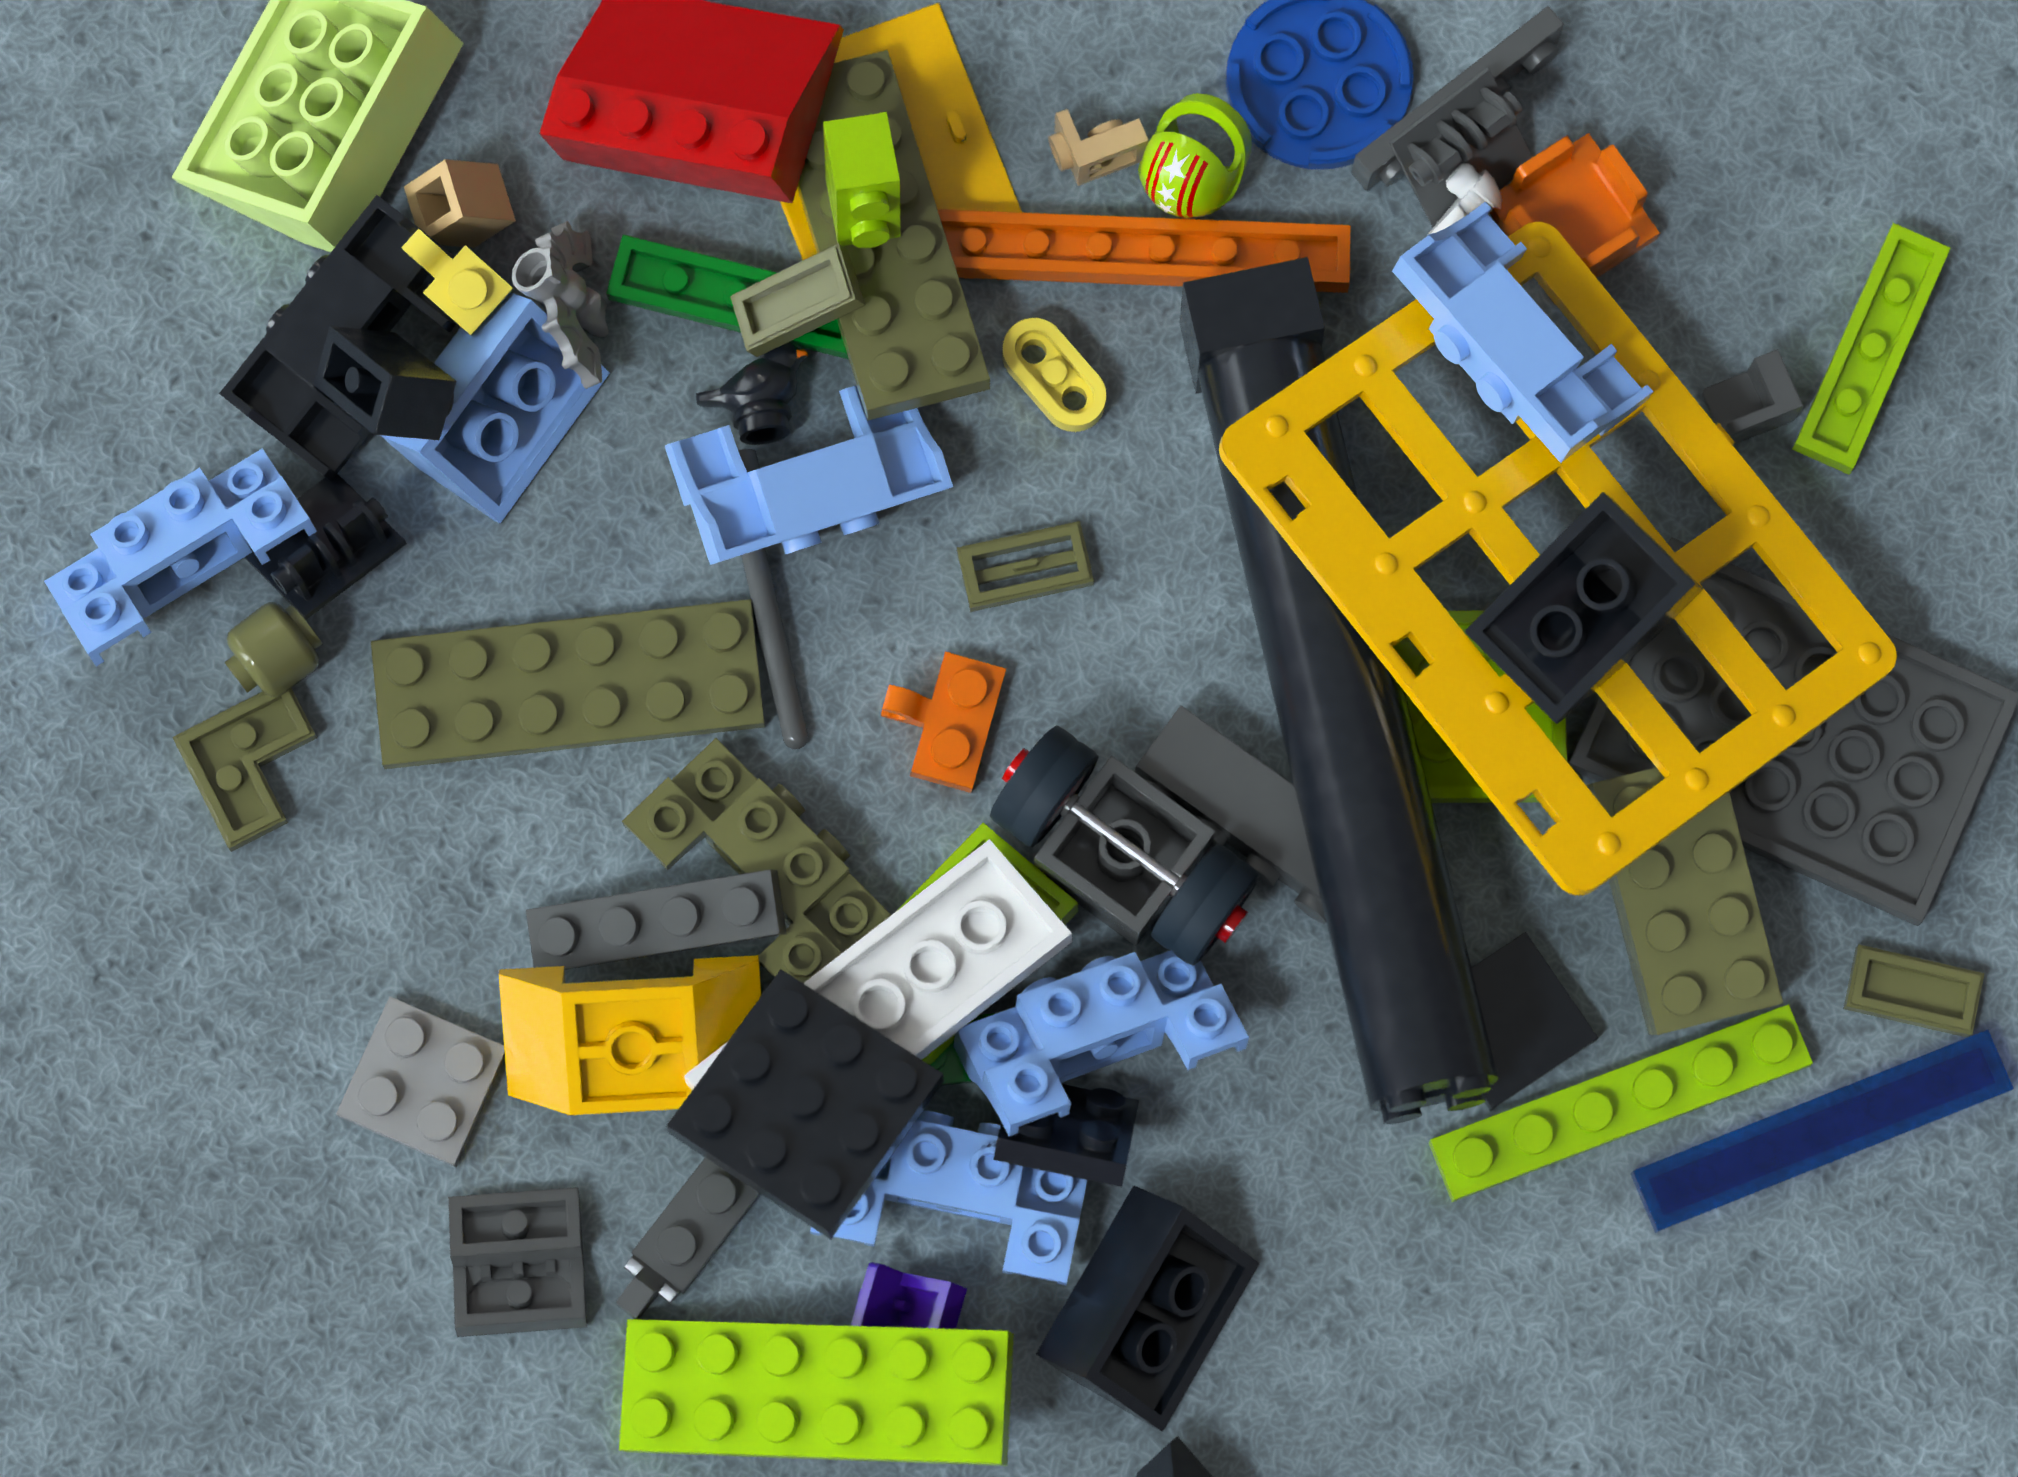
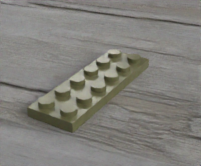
[797,50,990,421]
[371,599,765,769]

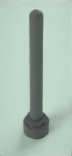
[738,449,808,749]

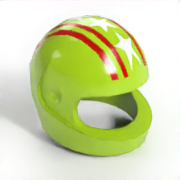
[1138,93,1252,218]

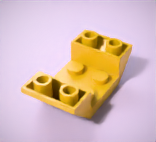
[499,955,761,1115]

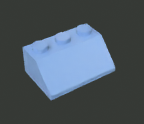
[381,292,610,523]

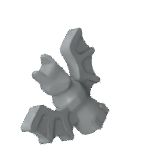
[512,221,609,389]

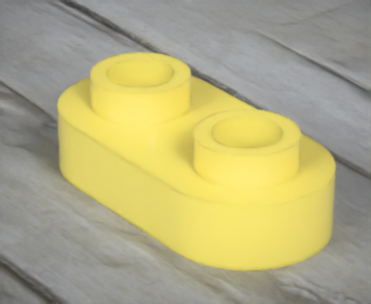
[1002,318,1106,432]

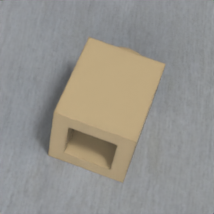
[404,159,516,248]

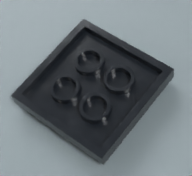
[667,969,944,1240]

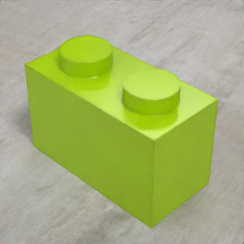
[823,112,901,248]

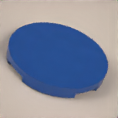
[1226,0,1413,170]

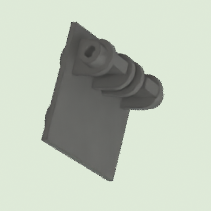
[1389,68,1532,228]

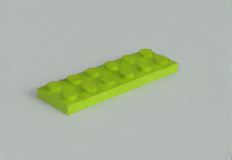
[619,1319,1014,1466]

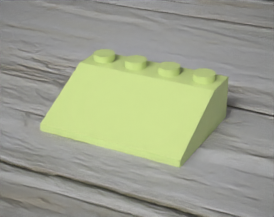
[172,0,464,252]

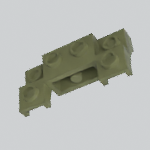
[622,738,891,983]

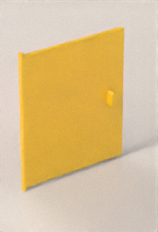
[780,3,1022,260]

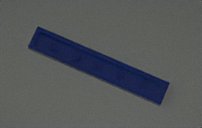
[1630,1030,2014,1233]

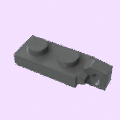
[616,1158,761,1320]

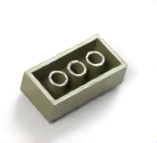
[1586,767,1783,1035]

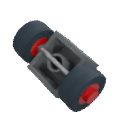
[990,725,1260,966]

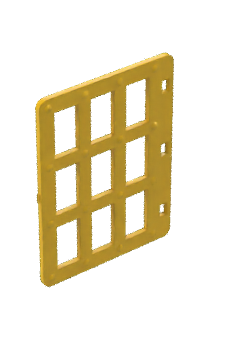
[1219,222,1897,896]

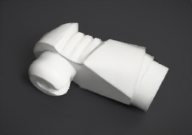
[1428,163,1502,234]

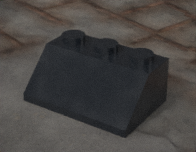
[1036,1185,1259,1432]

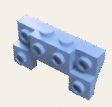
[1392,202,1653,463]
[665,385,953,565]
[44,448,317,666]
[954,950,1249,1136]
[810,1110,1087,1285]

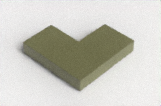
[172,688,317,852]

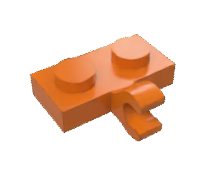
[881,651,1006,793]

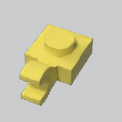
[401,229,513,336]

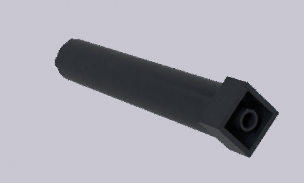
[1180,257,1498,1124]

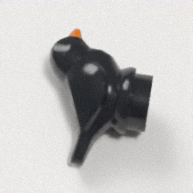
[696,342,808,445]

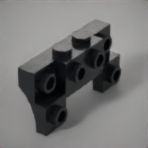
[219,195,457,481]

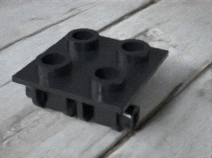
[244,474,407,620]

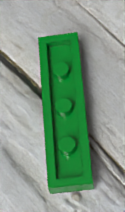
[606,235,849,359]

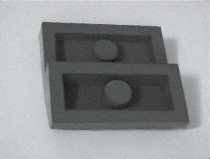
[448,1187,587,1337]

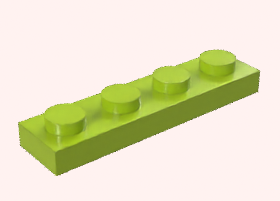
[1792,223,1951,475]

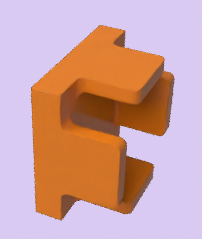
[1489,133,1660,305]

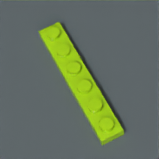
[1428,1004,1813,1202]

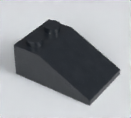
[1464,492,1703,724]

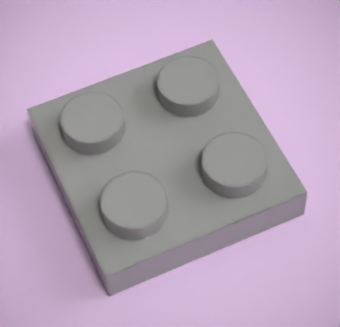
[336,996,505,1167]

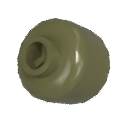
[224,602,323,697]

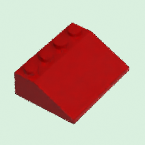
[539,0,844,204]

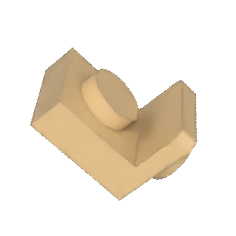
[1048,109,1149,186]

